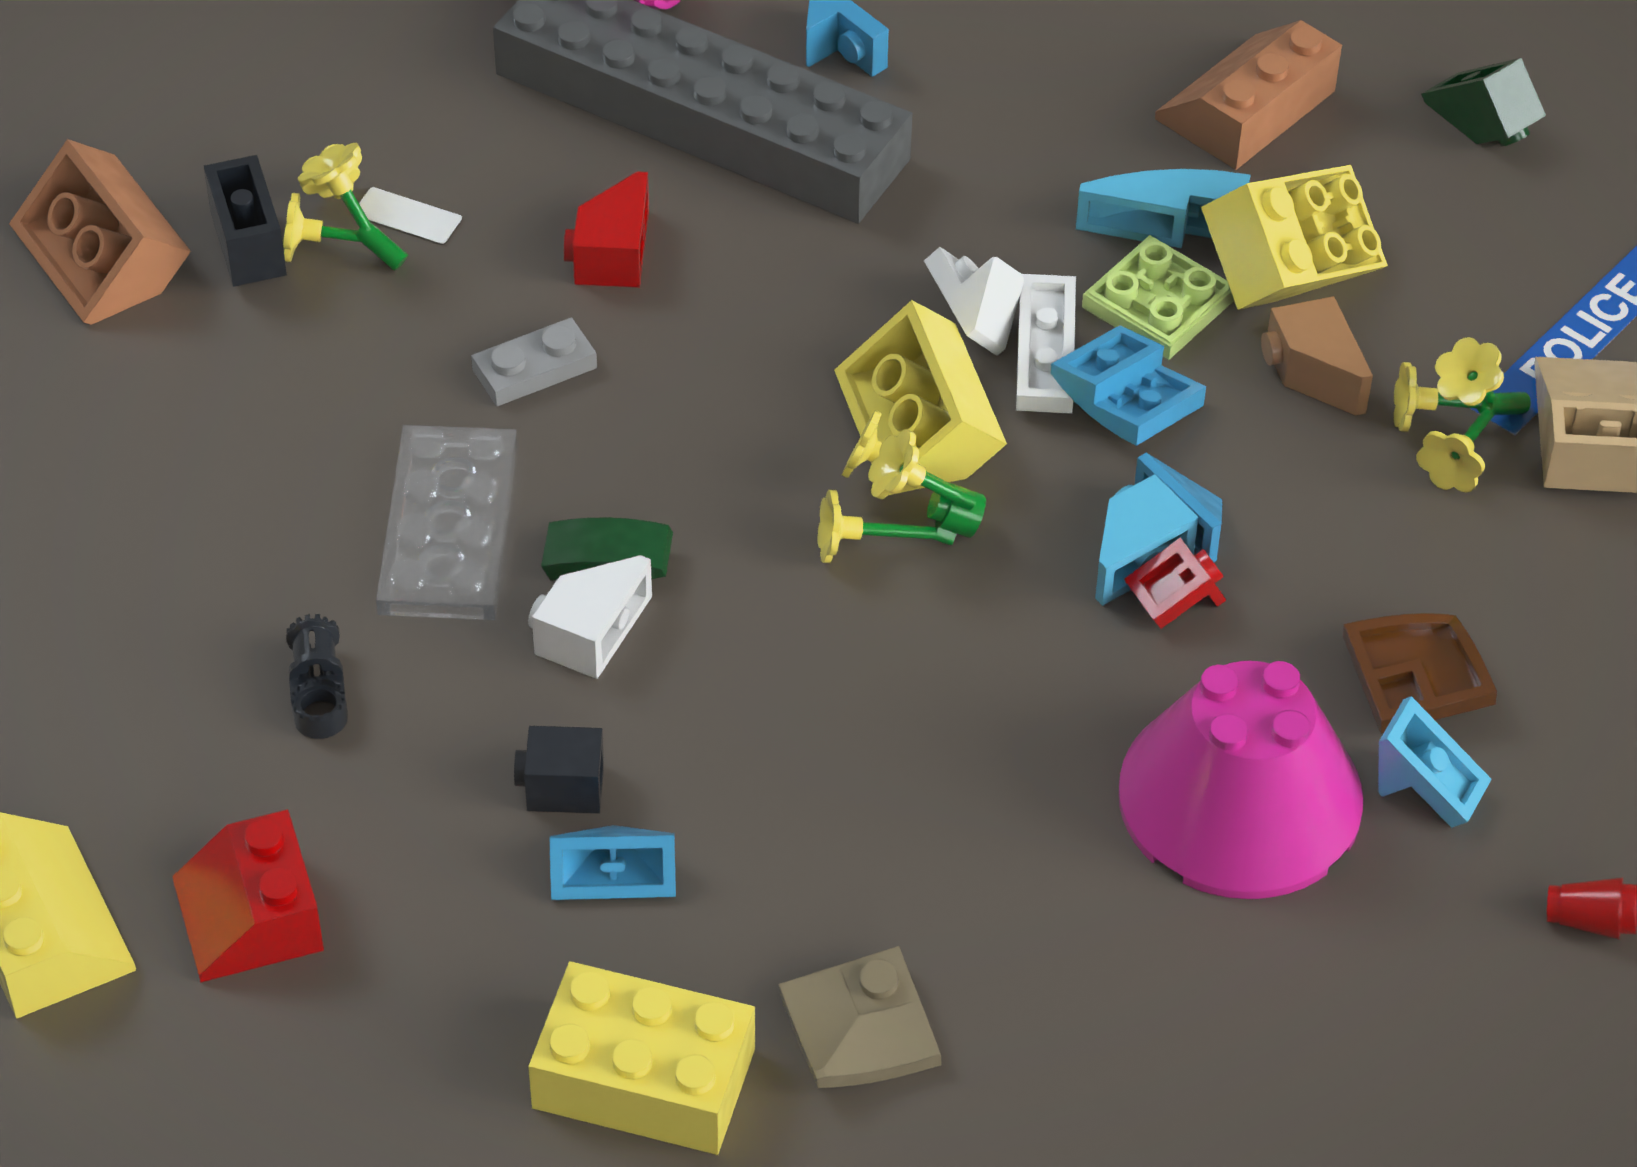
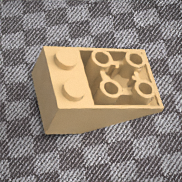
[1534,357,1637,493]

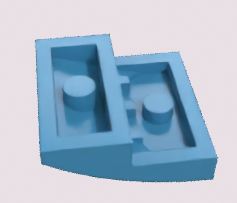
[1050,325,1206,446]

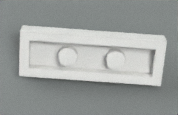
[1016,274,1076,413]

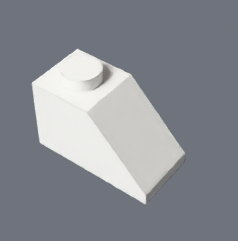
[528,555,652,679]

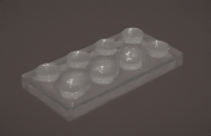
[376,425,517,620]

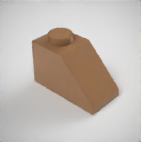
[1261,296,1373,416]

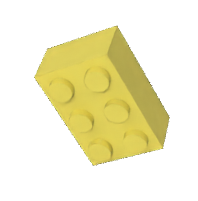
[528,961,755,1155]

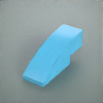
[1076,169,1251,248]

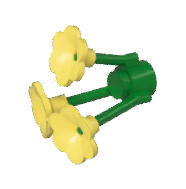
[817,410,986,563]

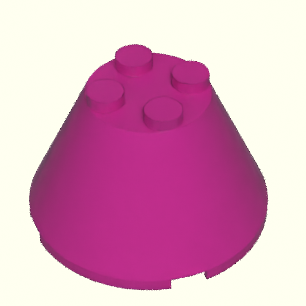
[1118,661,1363,899]

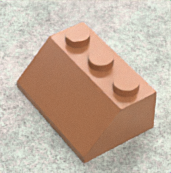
[1155,20,1342,170]
[9,139,191,325]

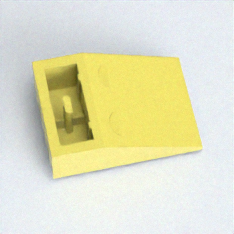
[1201,165,1388,310]

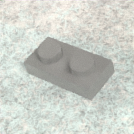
[471,317,597,407]

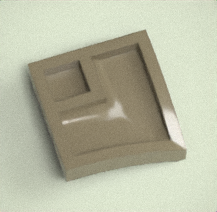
[779,946,942,1088]

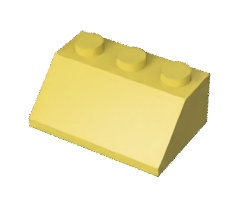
[834,300,1007,495]
[0,812,136,1019]

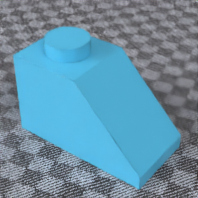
[1095,474,1198,606]

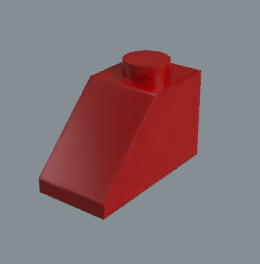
[564,171,649,288]

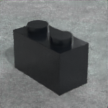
[203,155,287,287]

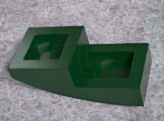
[541,517,673,581]

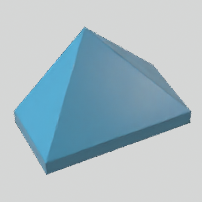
[1134,453,1222,562]
[550,825,676,900]

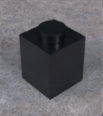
[514,726,604,814]

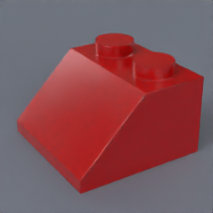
[172,809,324,983]

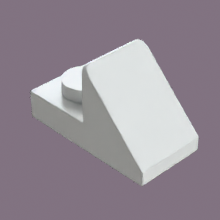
[924,247,1024,356]

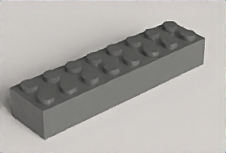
[493,0,912,224]

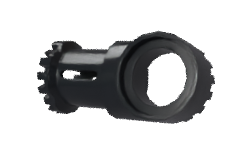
[286,614,348,739]

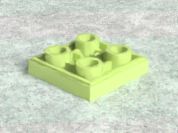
[1082,235,1234,360]

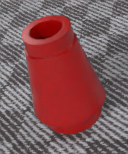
[1547,877,1637,940]

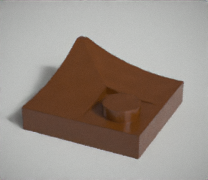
[1343,613,1497,734]

